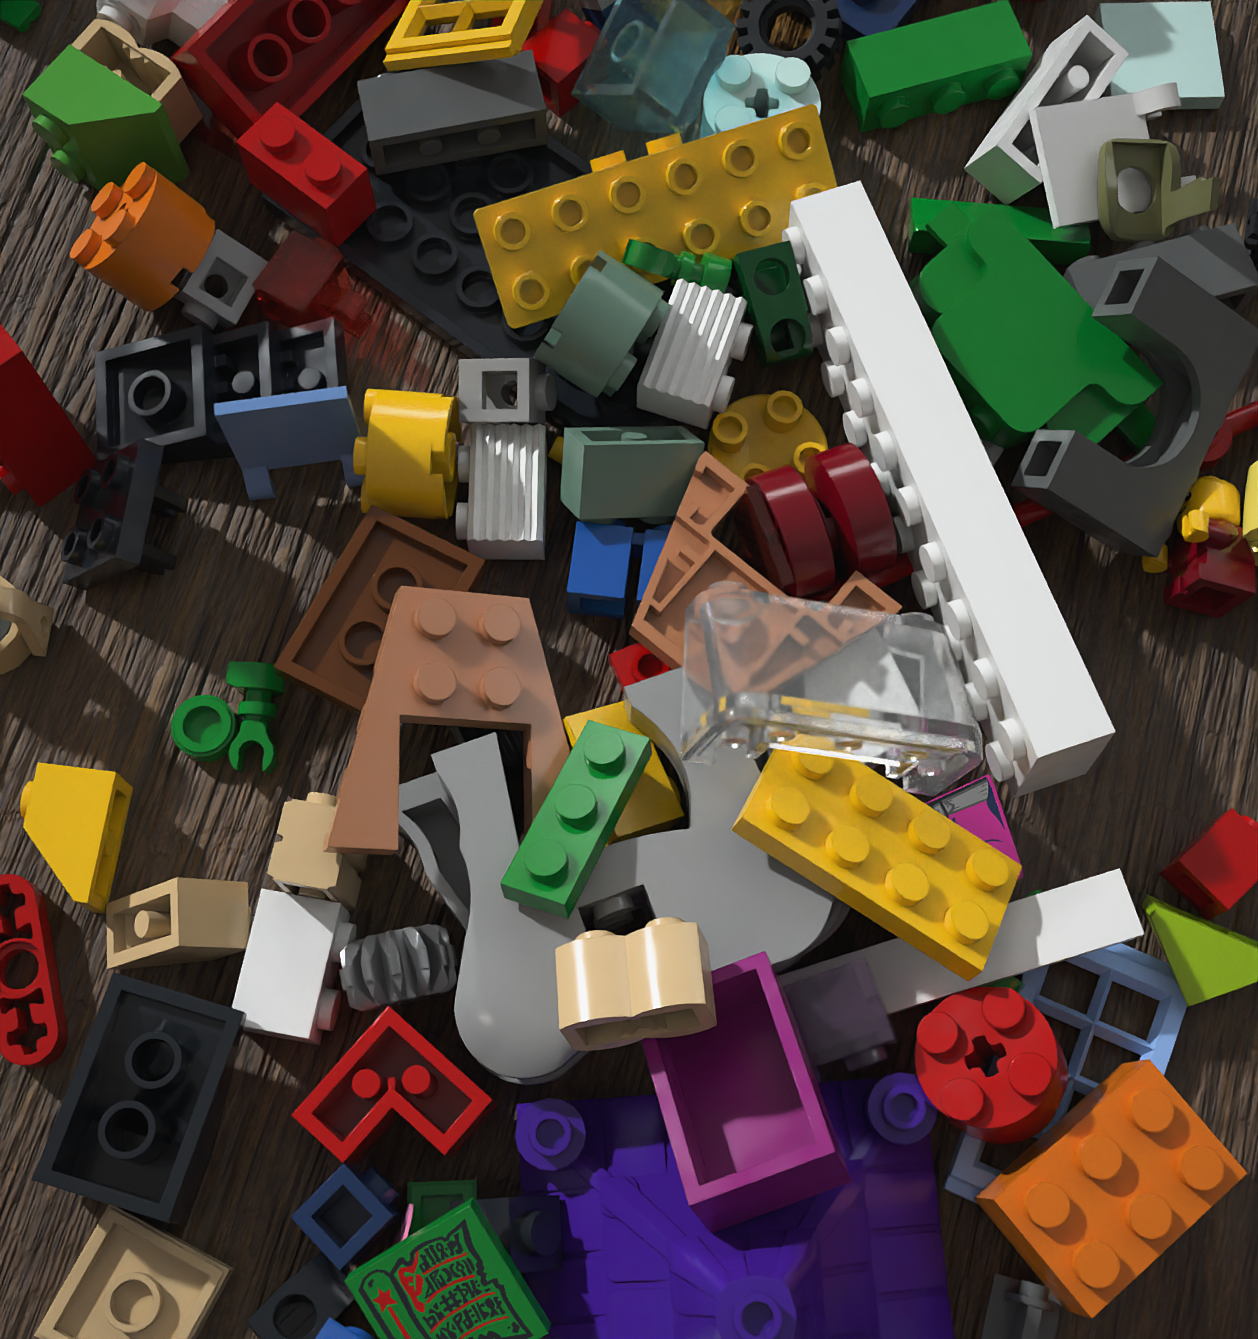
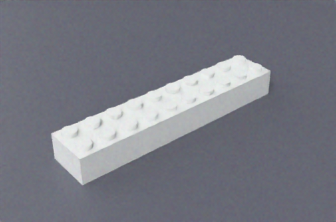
[782,181,1116,798]

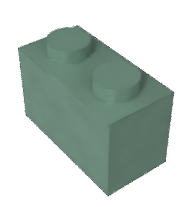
[560,426,705,525]

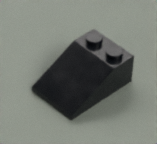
[32,972,247,1226]

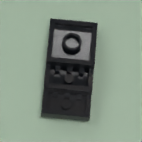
[95,317,349,464]

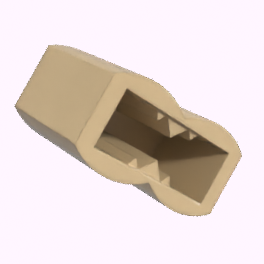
[71,19,203,144]
[555,917,717,1051]

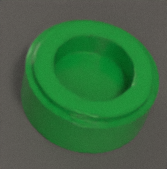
[171,695,240,762]

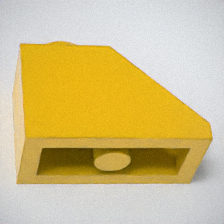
[20,762,133,914]

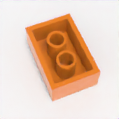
[973,1059,1248,1319]

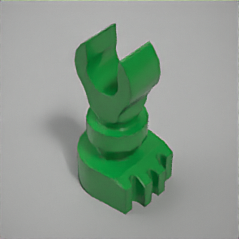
[621,239,732,294]
[226,661,286,775]

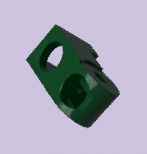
[730,240,813,368]

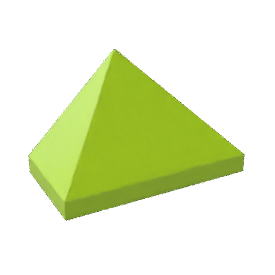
[1142,895,1258,1007]

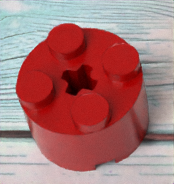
[915,987,1068,1145]

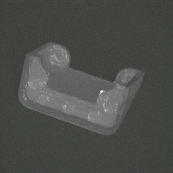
[680,581,983,796]

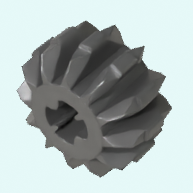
[339,924,458,1011]

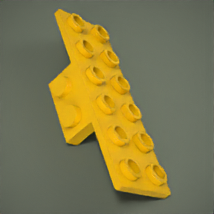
[473,104,837,329]

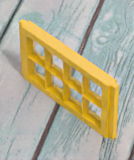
[383,0,544,72]

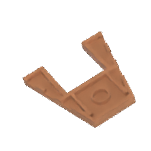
[323,586,570,855]

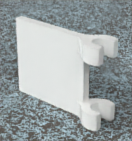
[1028,82,1196,229]

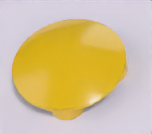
[708,390,828,501]

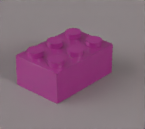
[641,951,852,1233]

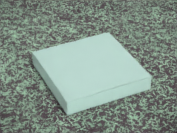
[1095,1,1225,110]

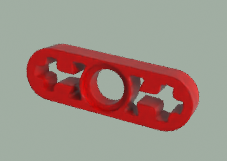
[0,874,68,1068]

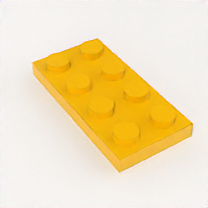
[731,719,1022,982]

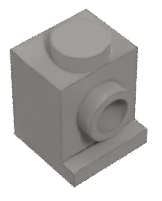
[173,229,271,331]
[459,358,557,425]

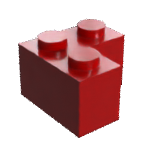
[291,1006,498,1165]

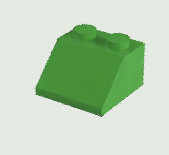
[22,44,191,191]

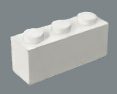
[964,15,1129,205]

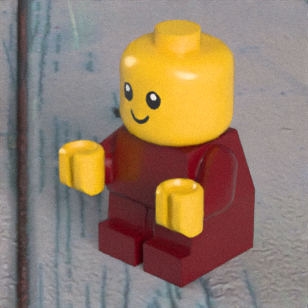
[1142,476,1256,618]

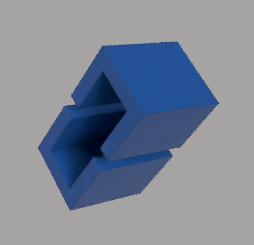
[567,519,672,619]

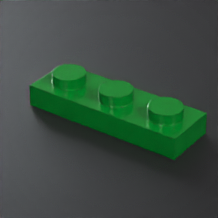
[500,720,652,919]

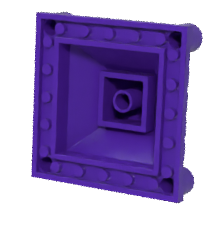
[515,1072,954,1339]

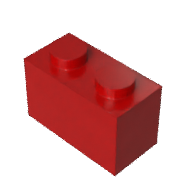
[236,102,377,248]

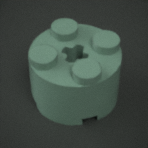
[533,250,671,398]

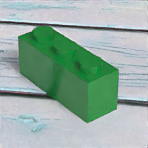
[839,0,1032,132]

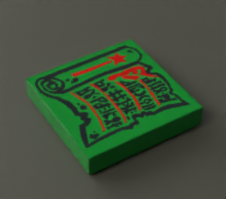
[344,1197,551,1339]

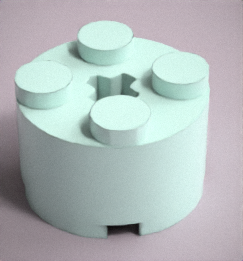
[700,53,821,139]

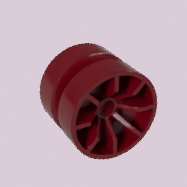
[744,442,897,602]

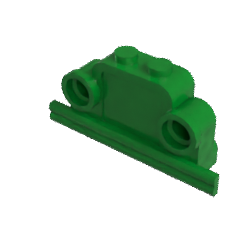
[909,202,1164,452]

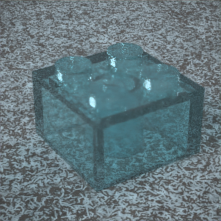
[571,0,736,134]

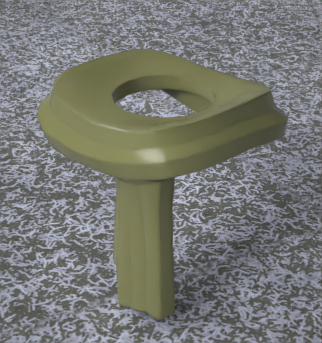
[1097,138,1222,242]

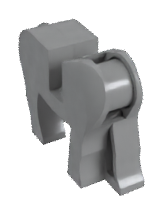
[398,665,851,1085]

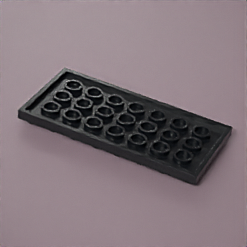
[262,66,747,428]

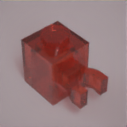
[252,230,372,338]

